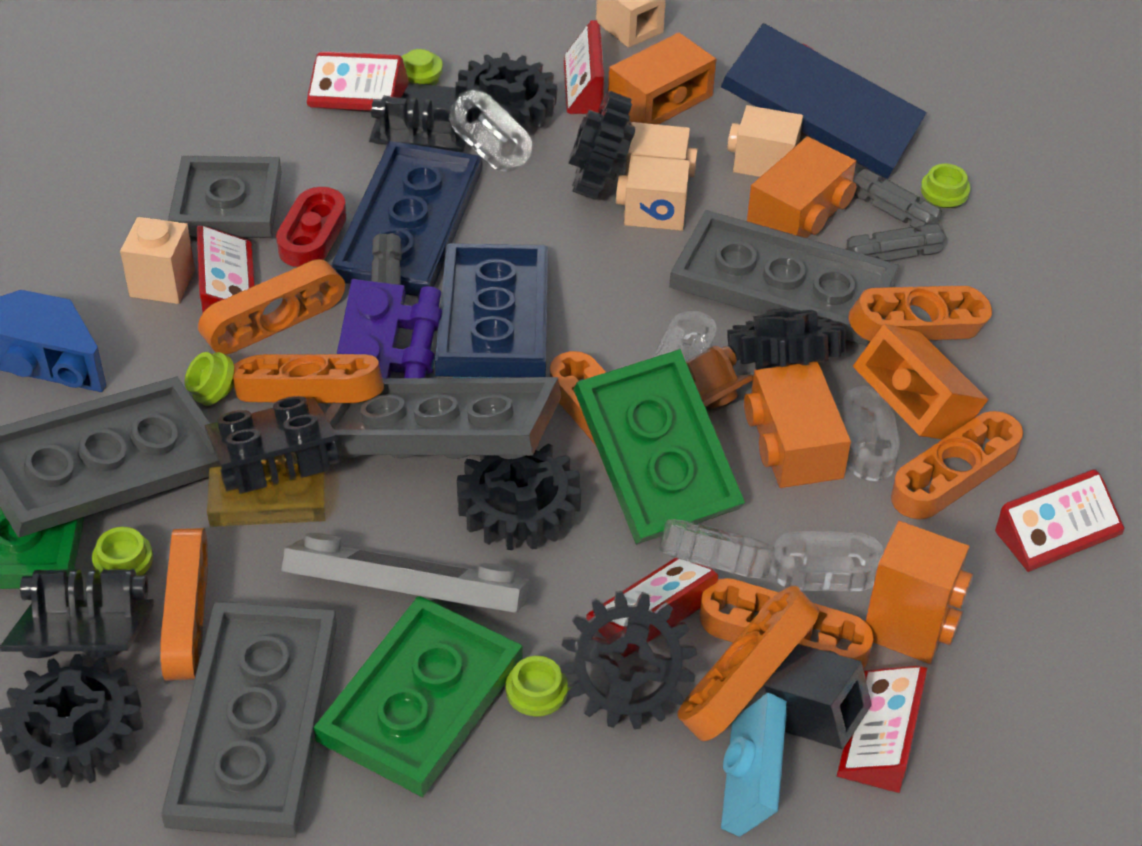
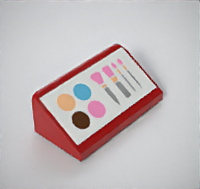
[564,20,604,114]
[306,51,409,111]
[197,226,255,318]
[995,469,1124,572]
[586,556,719,658]
[836,666,928,793]

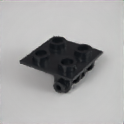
[369,83,471,153]
[205,396,340,495]
[0,569,154,658]

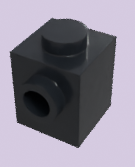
[765,644,872,750]

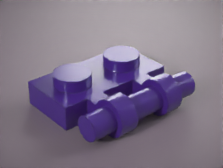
[337,279,442,379]

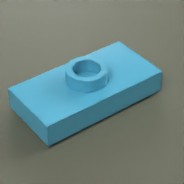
[721,692,787,837]

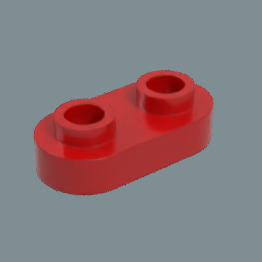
[276,187,347,267]

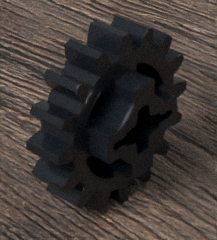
[455,53,558,135]
[568,90,635,199]
[727,308,846,370]
[457,443,581,550]
[560,590,697,729]
[0,654,144,788]

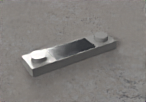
[281,533,530,613]

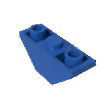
[0,289,107,392]

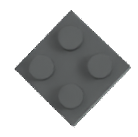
[168,156,282,238]

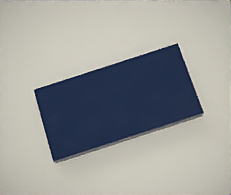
[721,23,927,179]
[331,141,482,296]
[435,243,548,378]

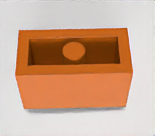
[608,32,716,125]
[747,136,856,238]
[852,324,989,440]
[744,361,851,488]
[865,521,973,664]

